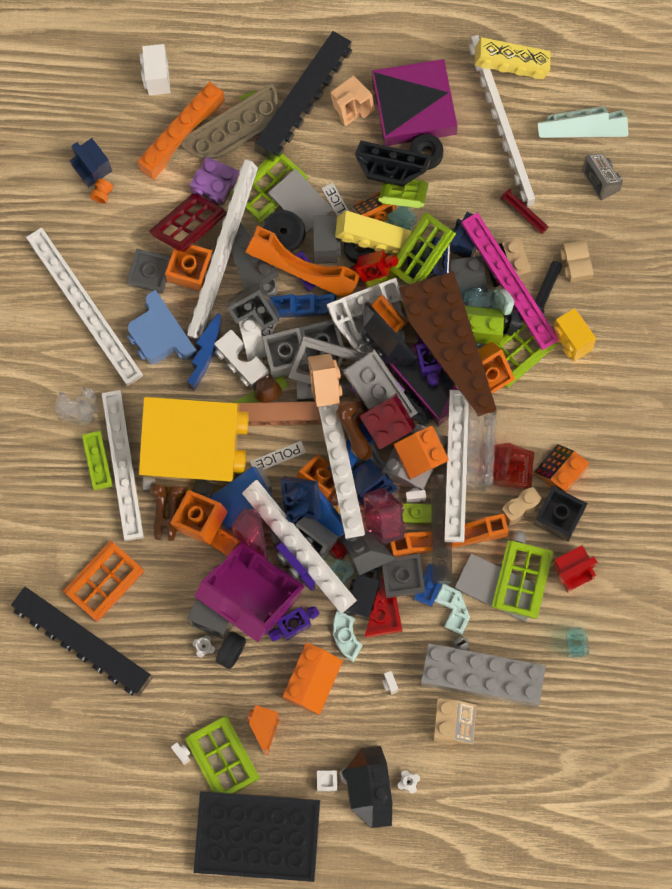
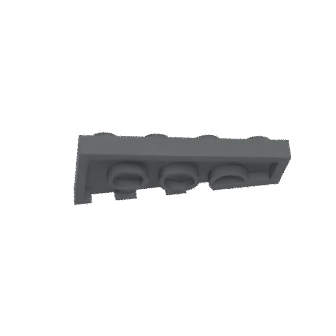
[231,222,279,290]

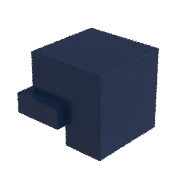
[70,138,112,188]
[449,212,477,258]
[352,459,397,512]

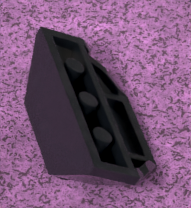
[355,140,432,187]
[361,302,418,367]
[345,746,393,828]

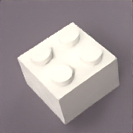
[140,44,171,95]

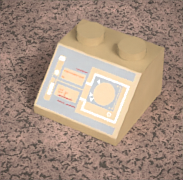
[433,698,477,745]

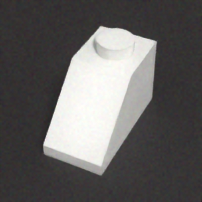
[239,316,266,362]

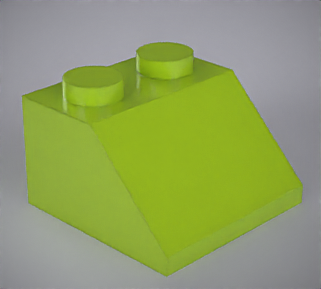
[465,306,504,345]

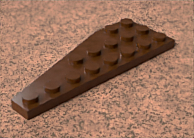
[399,271,497,416]

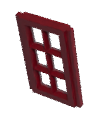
[149,193,227,252]

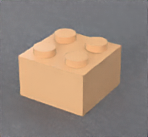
[308,354,342,407]

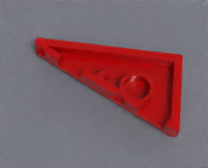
[365,575,403,638]

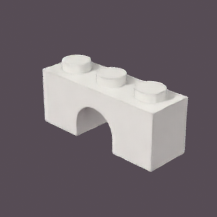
[214,330,269,390]

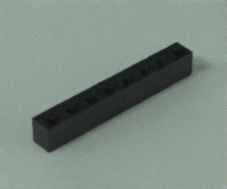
[255,31,352,161]
[11,586,153,696]

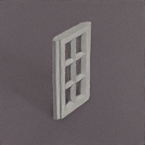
[288,335,366,396]

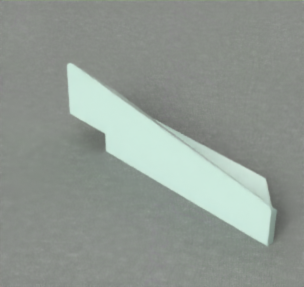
[537,106,629,138]

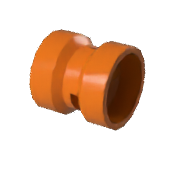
[89,179,114,204]

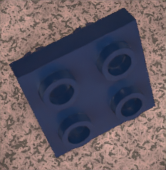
[280,476,322,523]

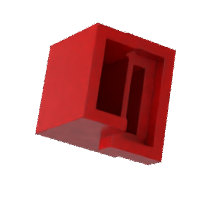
[552,545,598,593]

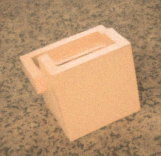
[330,76,375,127]

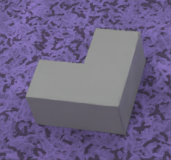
[297,380,315,402]

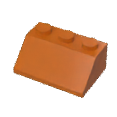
[283,642,343,715]

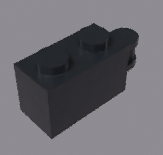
[346,568,380,621]

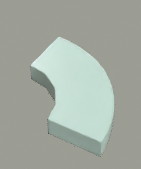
[488,289,514,315]
[333,609,363,663]

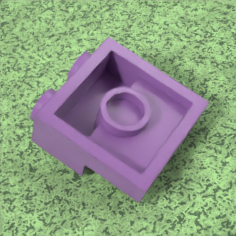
[190,158,240,205]

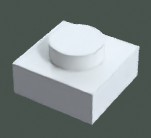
[406,488,426,503]
[382,671,399,695]
[171,743,191,765]
[317,770,337,792]

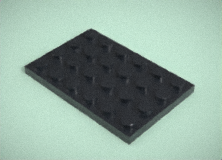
[193,791,320,882]

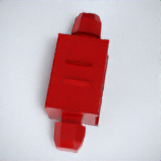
[350,250,399,282]

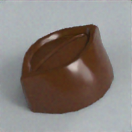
[254,374,282,403]

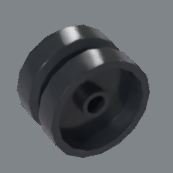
[263,210,306,252]

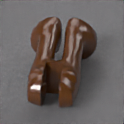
[336,403,372,460]
[150,485,186,541]

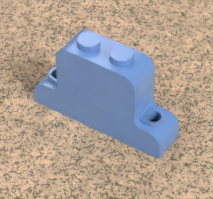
[127,290,197,364]

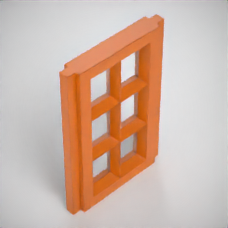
[63,540,145,622]

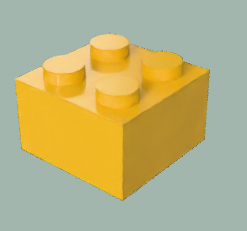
[553,308,596,361]

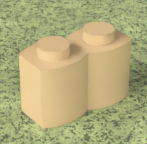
[560,240,594,283]
[501,487,542,525]

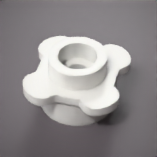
[193,635,215,658]
[398,770,420,793]

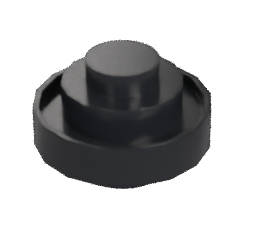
[503,308,523,336]

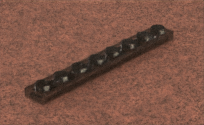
[431,436,452,584]

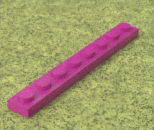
[461,212,559,351]

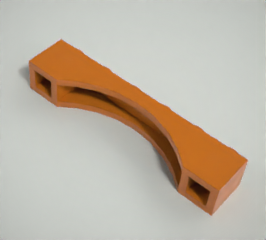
[137,81,225,180]
[245,225,359,298]
[389,513,508,557]

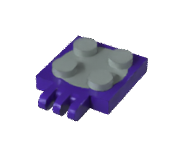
[276,542,315,591]

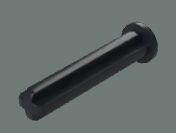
[535,261,562,314]

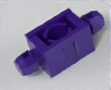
[416,335,441,386]
[268,606,320,641]

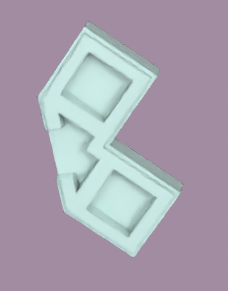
[434,584,470,636]

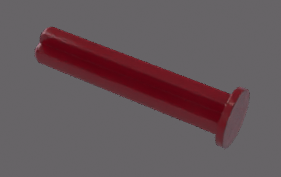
[500,188,548,234]

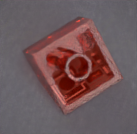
[488,443,534,489]

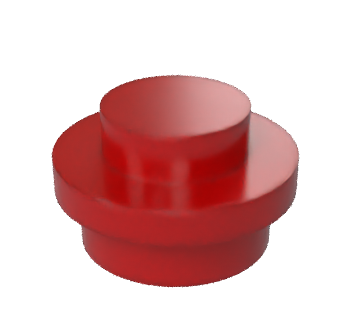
[330,542,347,560]

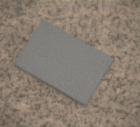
[268,169,333,234]

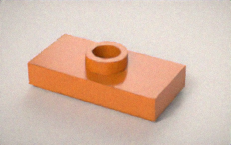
[371,295,407,333]
[210,528,241,556]

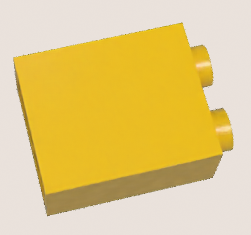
[139,396,249,481]

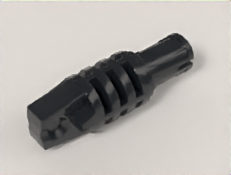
[397,381,433,426]

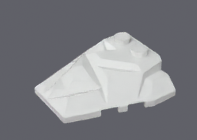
[326,278,405,364]

